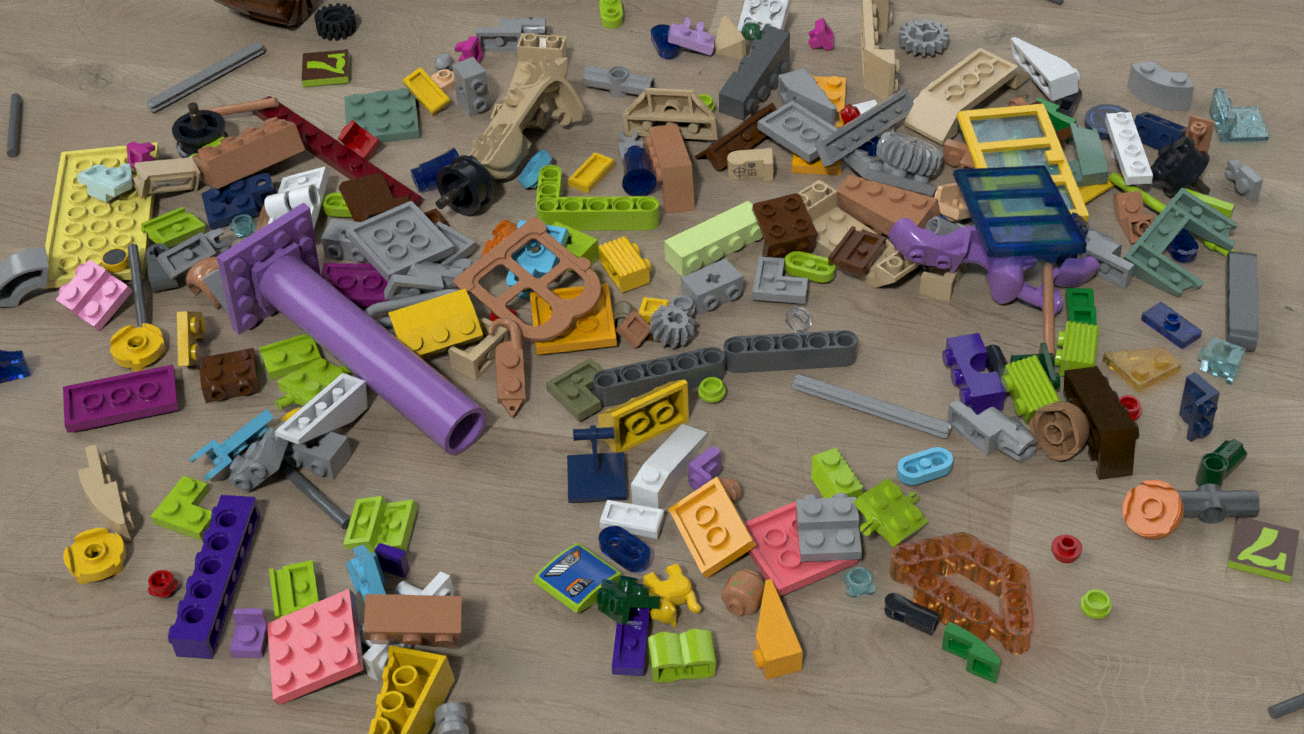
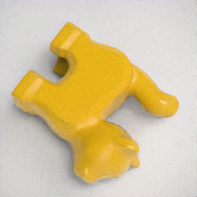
[643,563,701,628]

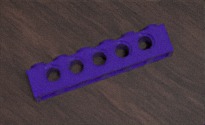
[168,495,261,659]

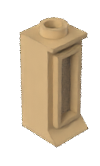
[132,157,202,199]

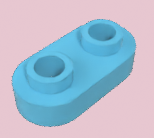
[518,149,552,188]
[897,447,953,485]

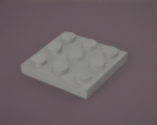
[346,201,454,282]

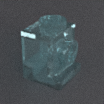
[1198,337,1246,385]

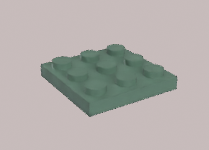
[344,88,420,143]

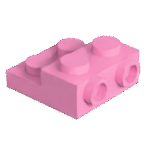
[56,259,133,331]

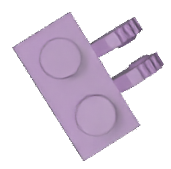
[668,17,714,56]

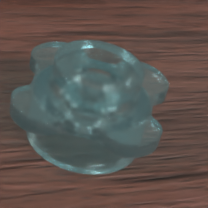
[229,214,256,238]
[842,567,876,598]

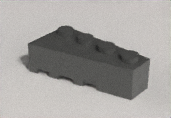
[719,24,791,121]

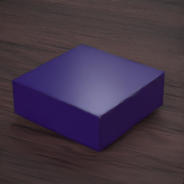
[374,543,410,578]

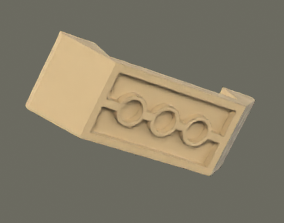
[860,0,899,100]
[490,33,567,130]
[904,48,1030,145]
[798,179,921,288]

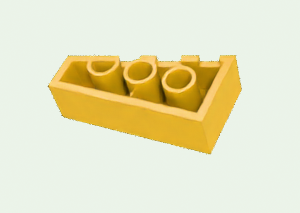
[368,645,455,734]

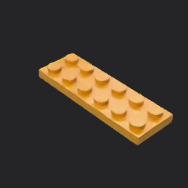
[792,75,846,175]

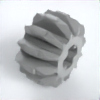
[649,303,695,349]

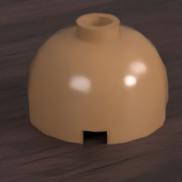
[1029,401,1090,461]

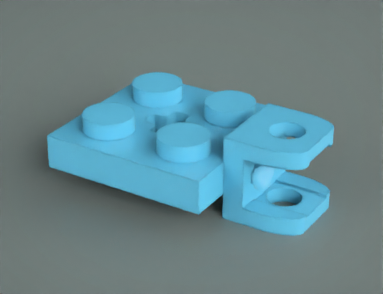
[504,220,569,299]
[189,409,274,481]
[345,544,386,603]

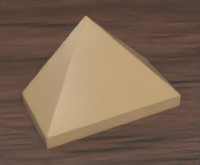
[712,15,746,59]

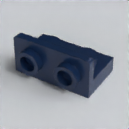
[1134,112,1187,150]
[1179,372,1220,442]

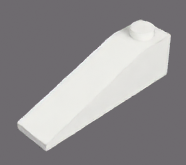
[1011,37,1080,101]
[275,373,368,444]
[631,424,708,509]

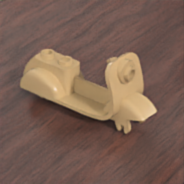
[468,55,585,180]

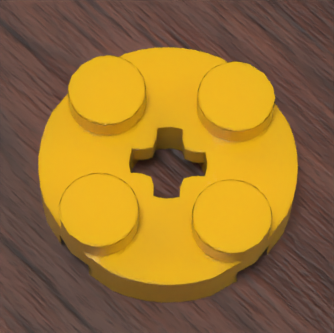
[109,323,166,372]
[63,528,126,584]

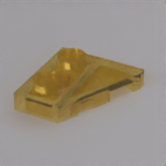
[1102,347,1182,393]

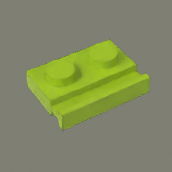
[141,207,206,248]
[259,333,321,380]
[269,560,319,619]

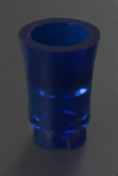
[622,145,657,196]
[410,147,459,192]

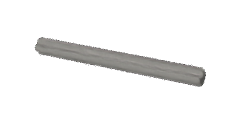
[146,41,264,113]
[792,374,952,439]

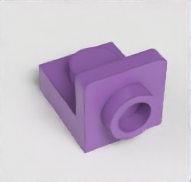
[688,446,721,490]
[230,608,268,658]

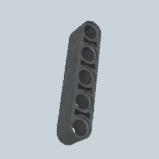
[1225,251,1258,352]
[723,330,858,373]
[593,347,725,407]

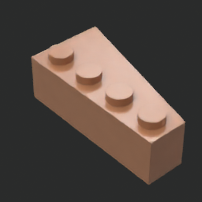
[645,124,695,214]
[836,175,941,236]

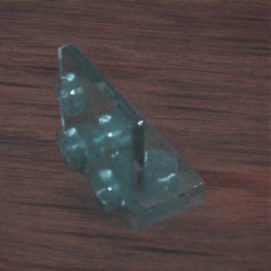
[1209,88,1269,142]

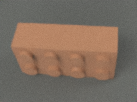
[192,117,305,189]

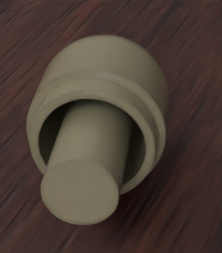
[613,301,634,335]

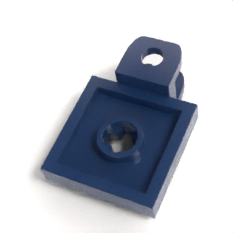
[201,173,278,230]

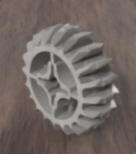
[876,132,944,176]

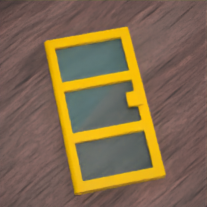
[956,104,1089,231]

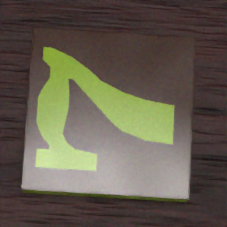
[301,49,349,87]
[1227,516,1299,583]

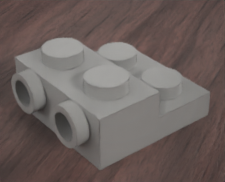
[228,421,288,494]
[796,493,862,562]

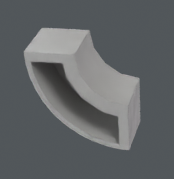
[1127,61,1194,111]
[0,247,49,307]

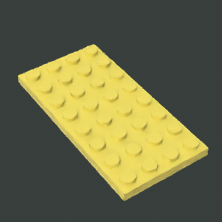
[41,142,160,289]

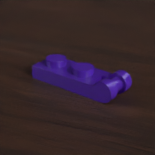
[612,607,651,676]

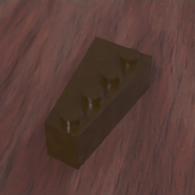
[1063,366,1139,480]

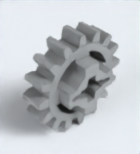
[899,18,949,56]

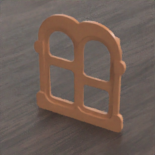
[454,217,601,343]

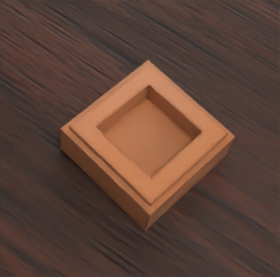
[616,310,650,349]

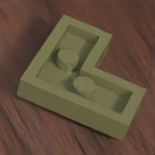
[546,358,603,422]

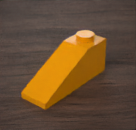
[752,579,803,680]

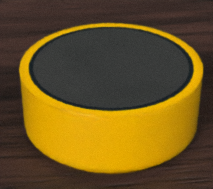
[101,248,129,272]

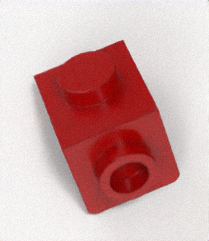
[338,120,382,161]

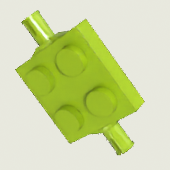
[274,358,352,410]
[853,478,928,548]

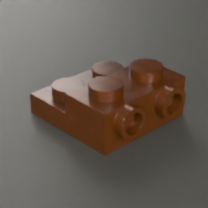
[199,348,260,403]

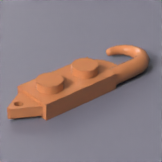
[488,318,526,419]

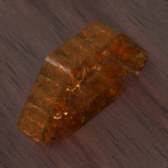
[889,532,1034,655]

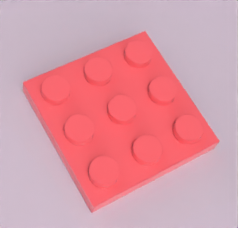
[744,501,858,597]
[267,589,364,705]

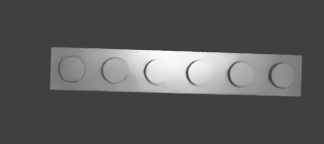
[814,88,914,167]

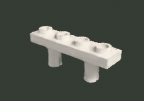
[1105,112,1153,187]
[359,571,455,681]

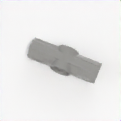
[583,66,655,97]

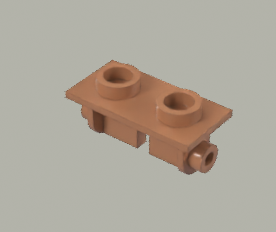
[1186,115,1215,154]

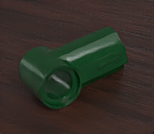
[1196,439,1247,488]

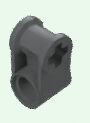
[146,243,179,293]

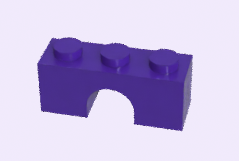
[942,333,1006,415]

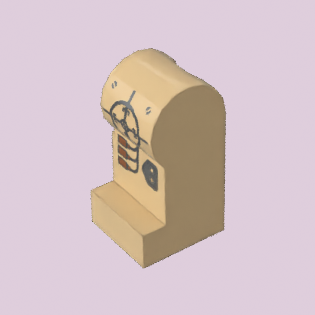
[727,148,773,181]

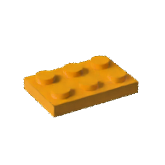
[668,477,757,578]

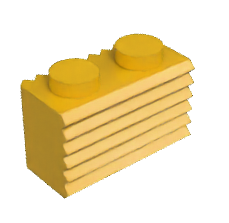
[598,236,652,293]

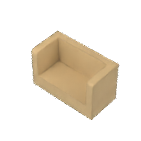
[919,263,967,302]
[448,317,509,380]

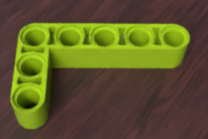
[536,165,660,231]

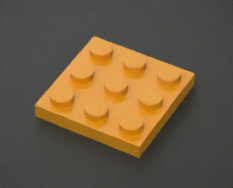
[530,283,617,355]

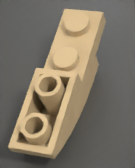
[77,444,135,543]

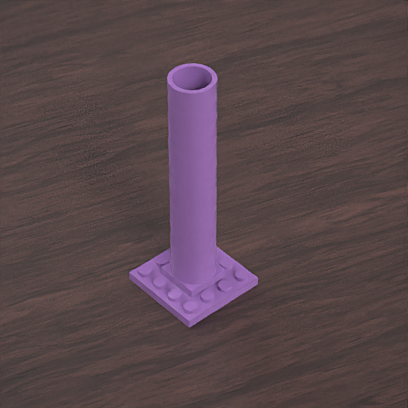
[217,203,487,455]

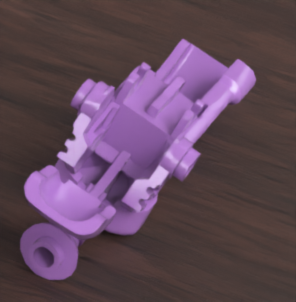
[888,218,1099,316]

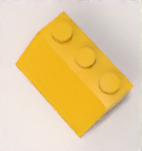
[388,289,483,359]
[598,379,689,452]

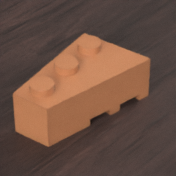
[364,594,462,649]

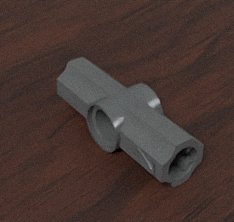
[1177,484,1260,524]

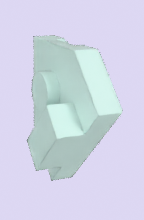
[77,164,132,202]

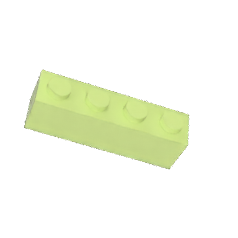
[664,201,763,277]

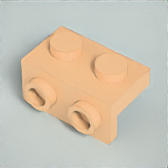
[934,180,989,222]

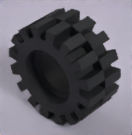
[314,3,357,41]

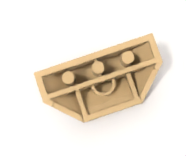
[622,88,719,140]

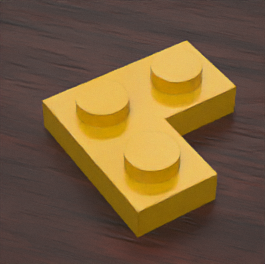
[177,311,206,366]

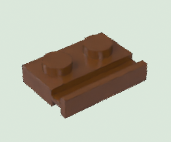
[828,226,886,276]

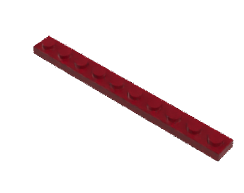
[252,96,423,207]

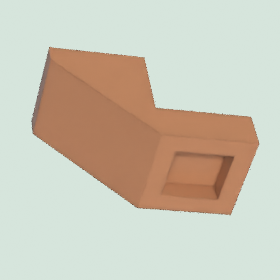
[942,139,980,183]
[1113,190,1154,244]

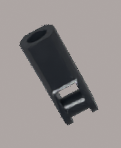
[1059,88,1082,118]
[985,345,1008,380]
[884,593,941,636]

